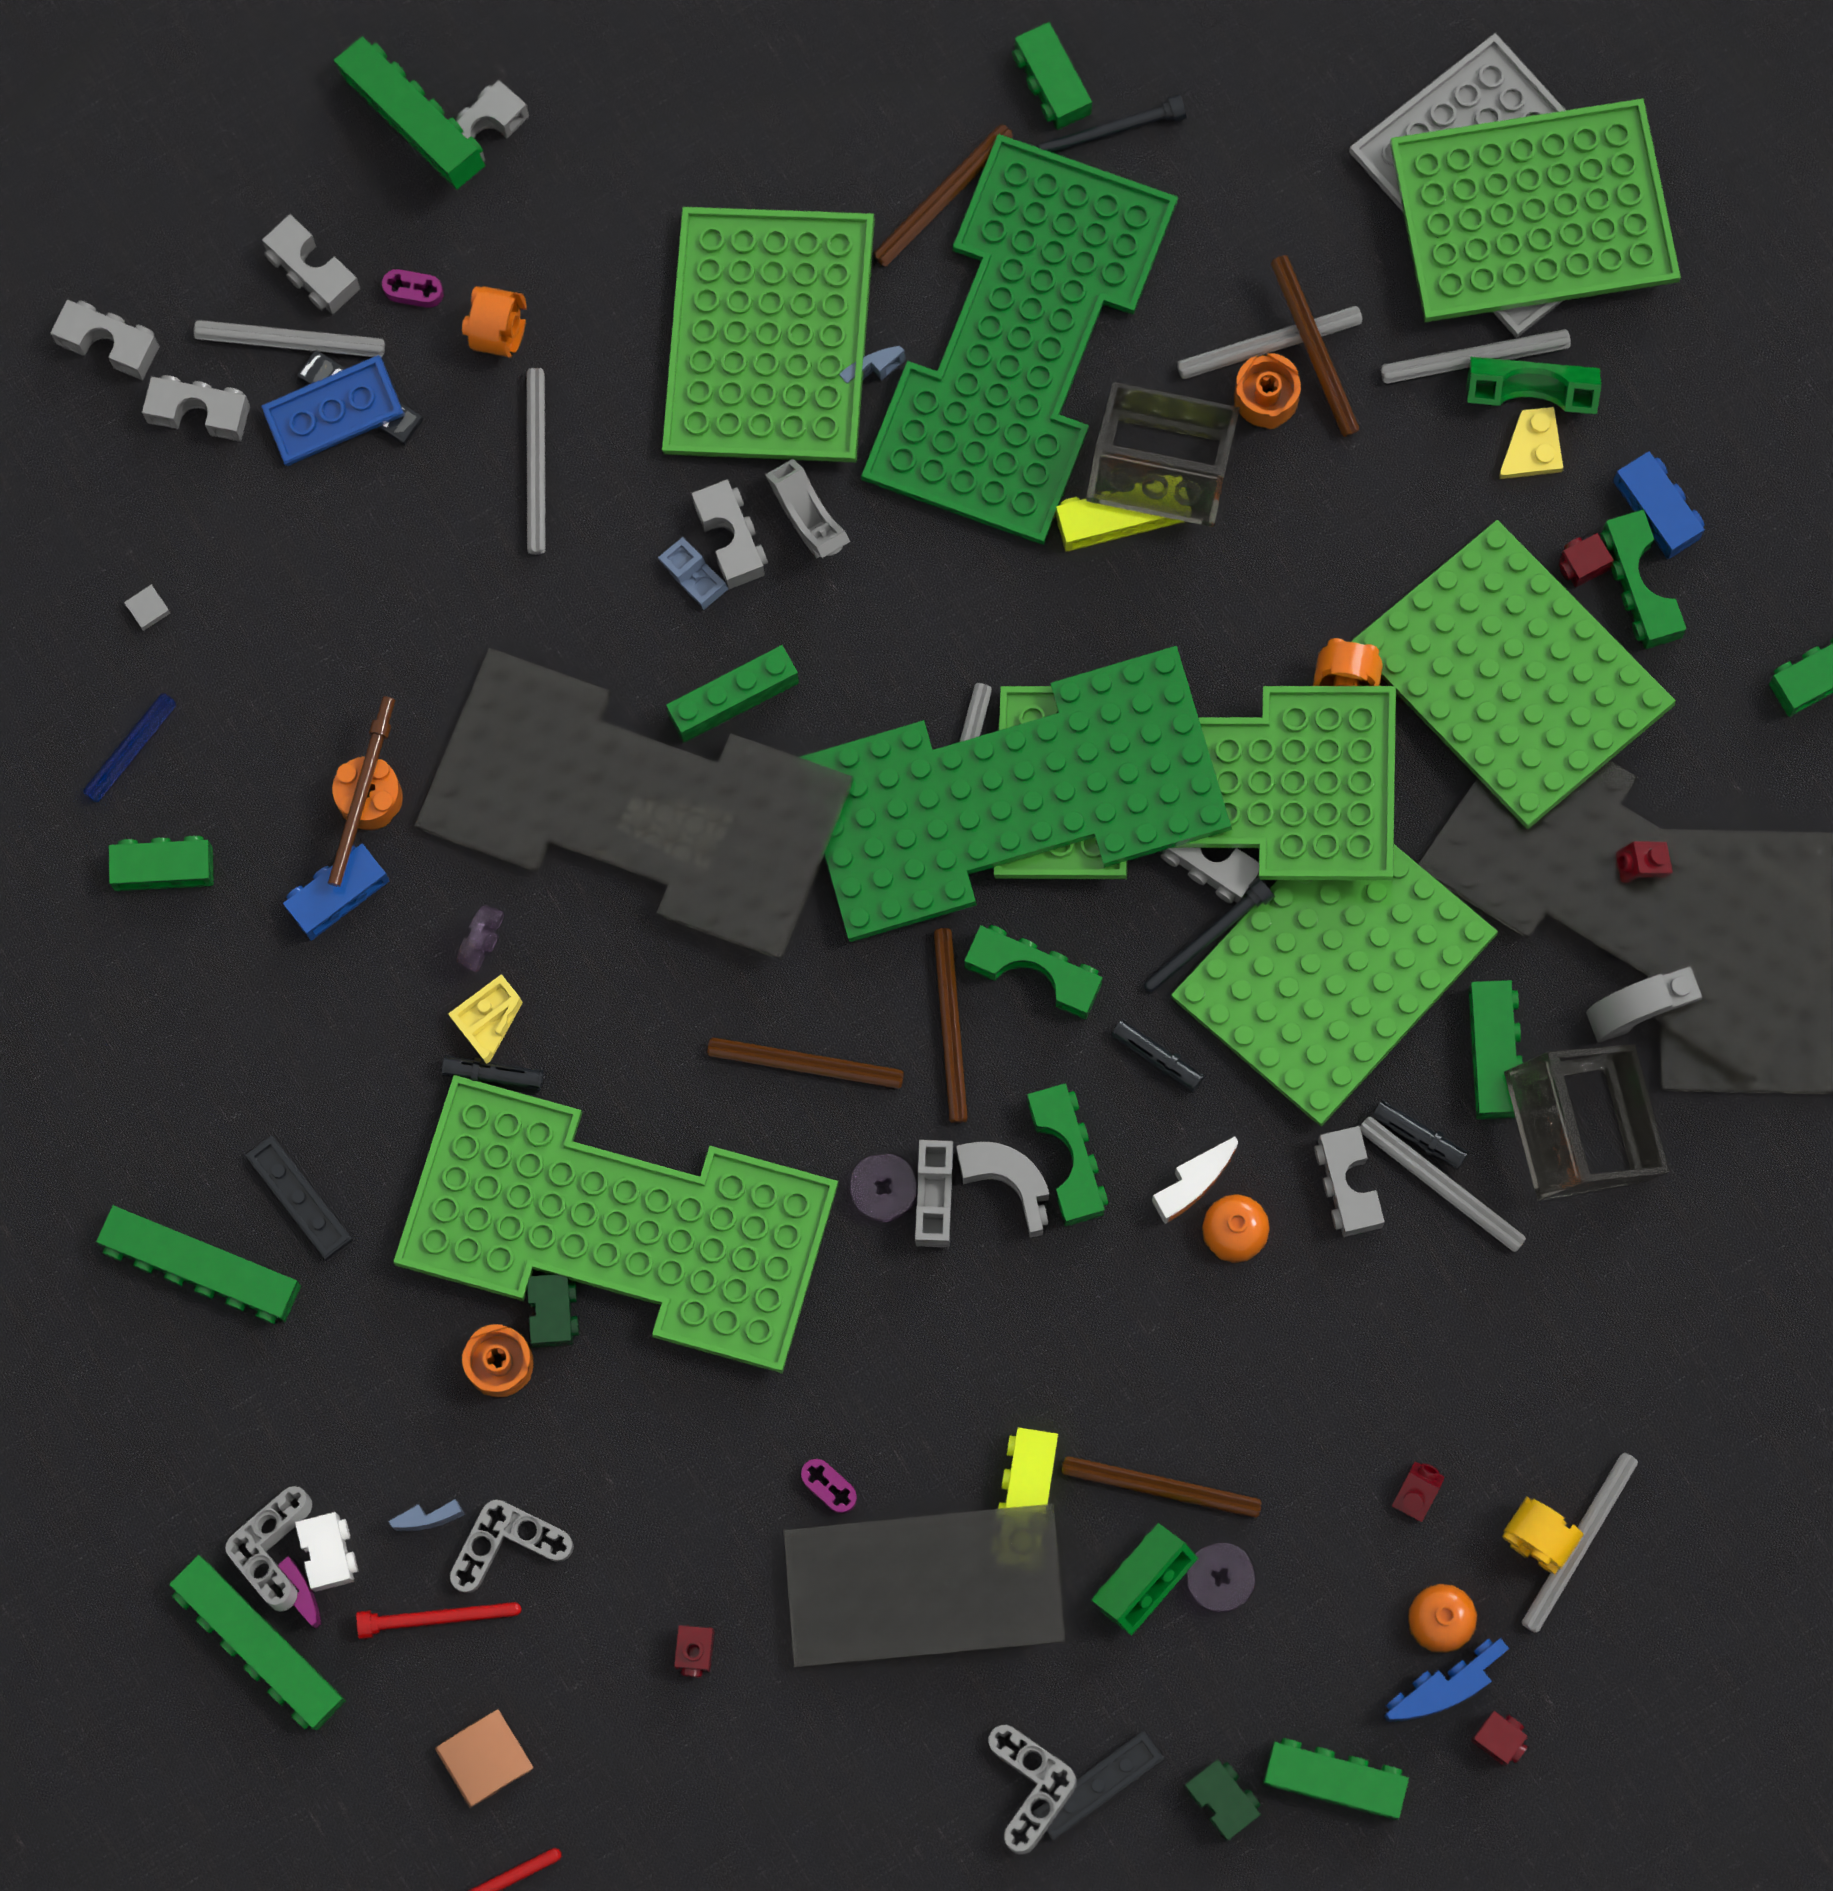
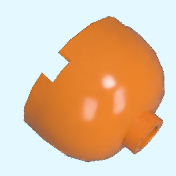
[1202,1194,1270,1263]
[1408,1584,1477,1653]

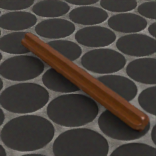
[873,124,1013,266]
[1271,255,1359,437]
[934,928,967,1123]
[707,1037,904,1089]
[1062,1456,1262,1518]

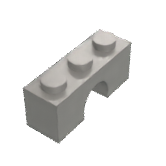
[456,80,529,161]
[262,214,360,315]
[51,300,159,380]
[142,375,250,441]
[692,479,768,590]
[1160,848,1259,904]
[1314,1126,1385,1237]
[915,1140,953,1247]

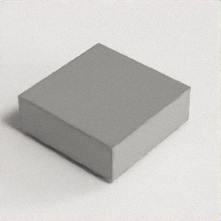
[124,585,170,631]

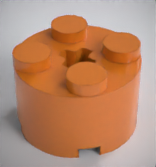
[462,286,526,357]
[1234,354,1301,429]
[1313,638,1383,686]
[332,757,403,830]
[462,1324,533,1397]

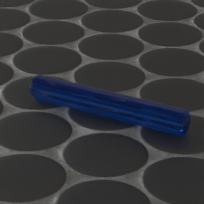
[83,693,176,803]

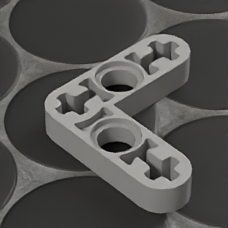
[226,1486,312,1611]
[450,1500,574,1593]
[989,1725,1076,1854]

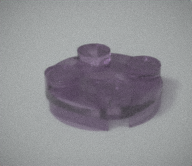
[457,905,505,972]
[850,1154,917,1222]
[1187,1543,1255,1612]

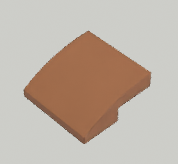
[435,1710,533,1808]

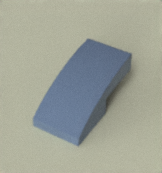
[840,346,906,383]
[658,537,728,610]
[389,1499,465,1531]

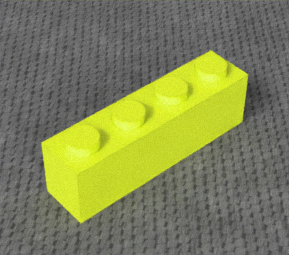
[1056,473,1192,552]
[991,1428,1058,1572]

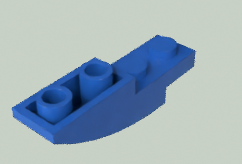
[1383,1638,1509,1722]

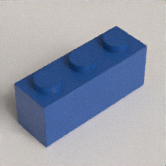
[1613,451,1705,559]
[283,843,390,941]

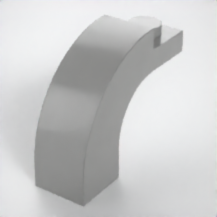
[765,459,850,558]
[1586,966,1702,1043]
[956,1142,1049,1238]

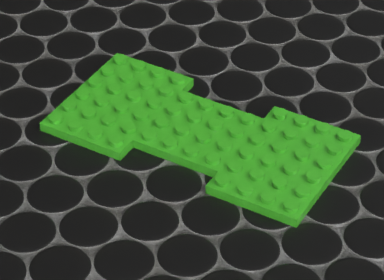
[994,686,1396,880]
[394,1075,838,1373]

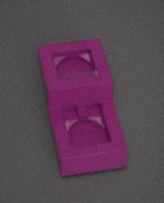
[278,1557,321,1628]

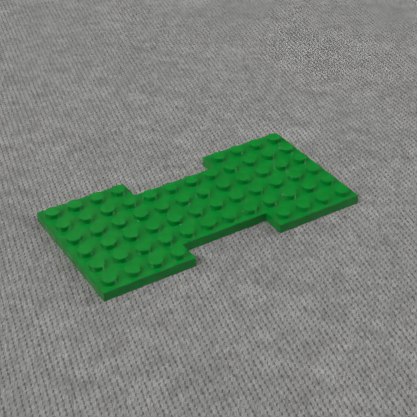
[861,134,1178,545]
[798,646,1232,942]

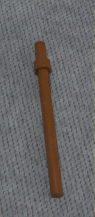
[328,696,396,887]

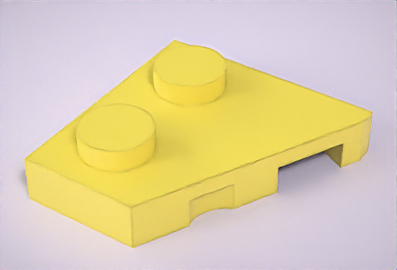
[1499,407,1563,479]
[448,974,523,1064]

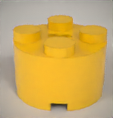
[1502,1497,1584,1575]

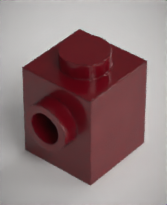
[1559,533,1614,588]
[674,1625,714,1678]
[1471,1711,1528,1766]

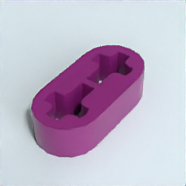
[382,269,443,308]
[801,1459,857,1514]

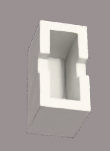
[295,1512,358,1592]

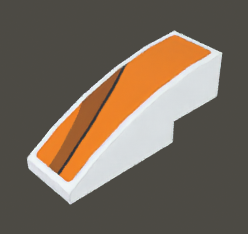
[1152,1137,1238,1224]

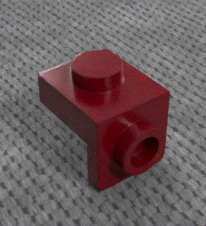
[1616,841,1673,883]
[1392,1462,1444,1522]

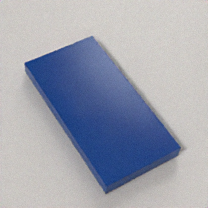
[261,355,405,466]

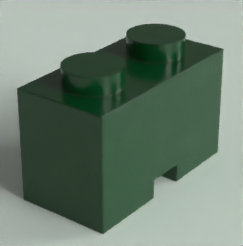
[527,1274,579,1348]
[1184,1759,1261,1842]

